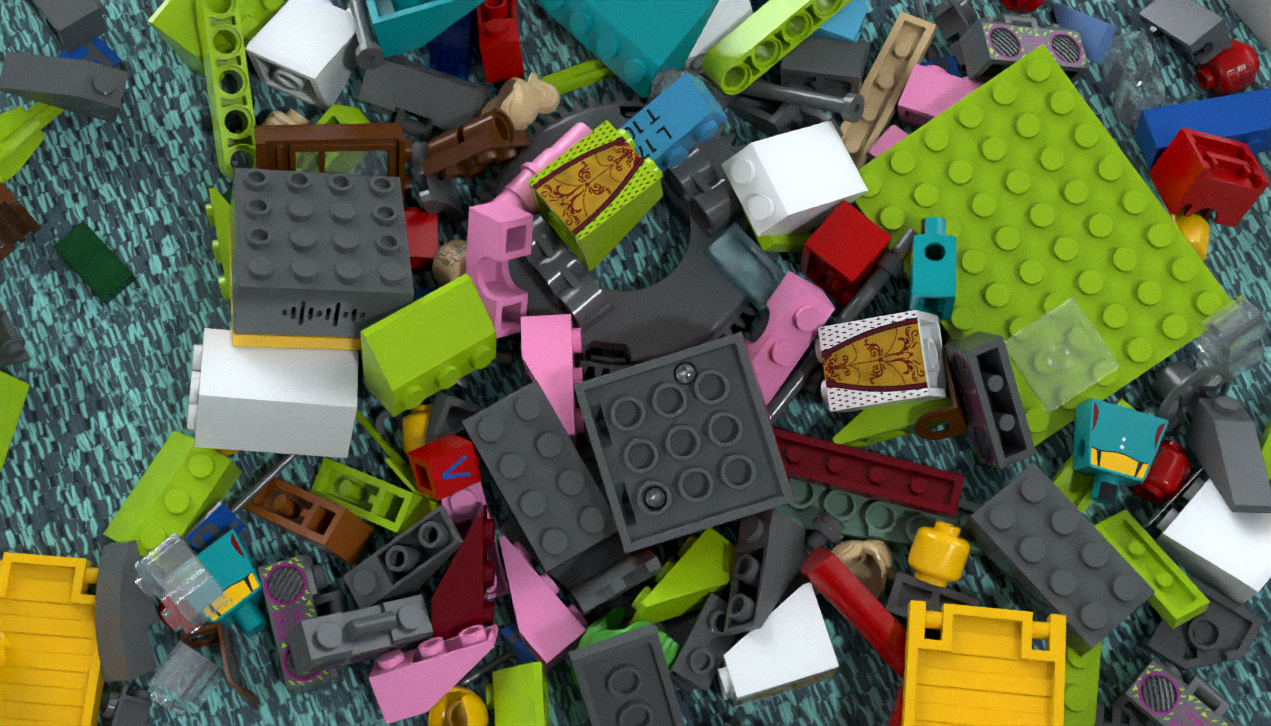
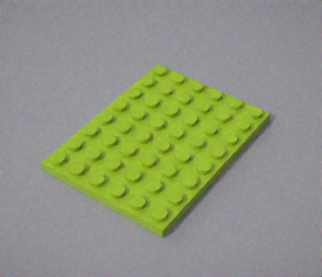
[853,44,1238,447]

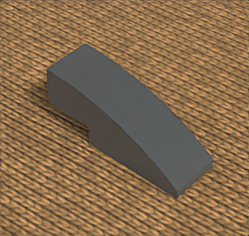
[719,77,843,138]
[95,540,159,682]

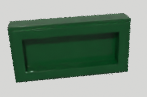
[53,221,137,304]

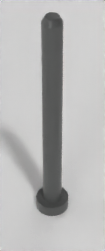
[348,0,384,70]
[695,72,865,123]

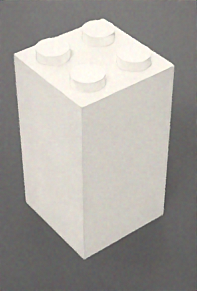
[187,328,358,458]

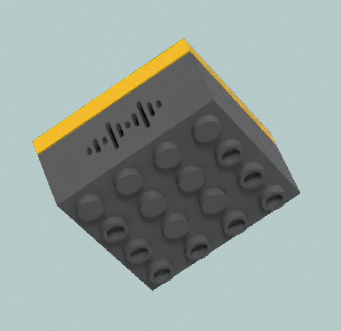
[228,168,414,351]

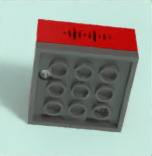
[573,332,796,554]

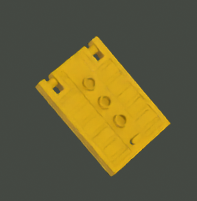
[0,552,104,726]
[901,600,1066,726]

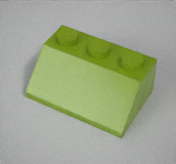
[147,0,287,82]
[360,273,496,417]
[103,431,242,575]
[486,661,550,726]

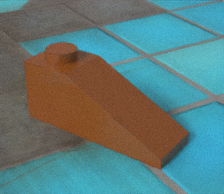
[243,472,374,565]

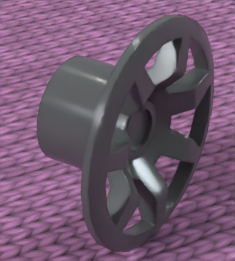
[1152,361,1231,436]

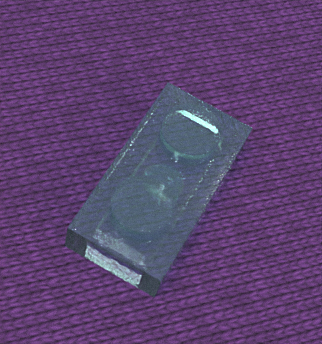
[704,222,786,312]

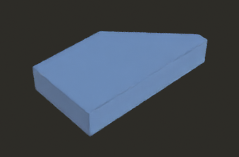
[1053,2,1117,64]

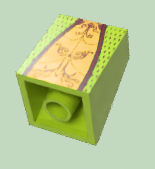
[528,120,663,272]

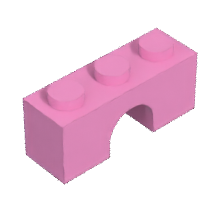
[466,200,534,339]
[745,271,835,406]

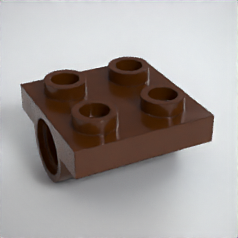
[420,108,530,181]

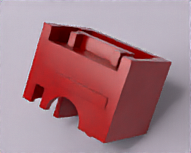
[1148,127,1270,227]
[799,200,892,307]

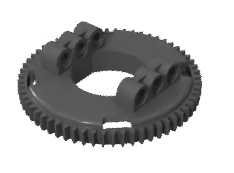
[478,92,778,380]

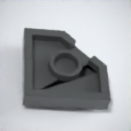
[1143,574,1265,671]

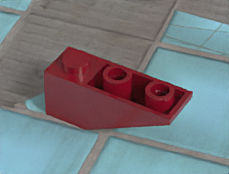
[431,505,495,640]

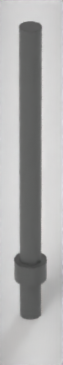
[766,228,918,425]

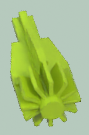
[0,102,65,184]

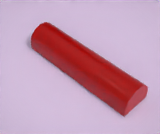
[801,546,907,680]

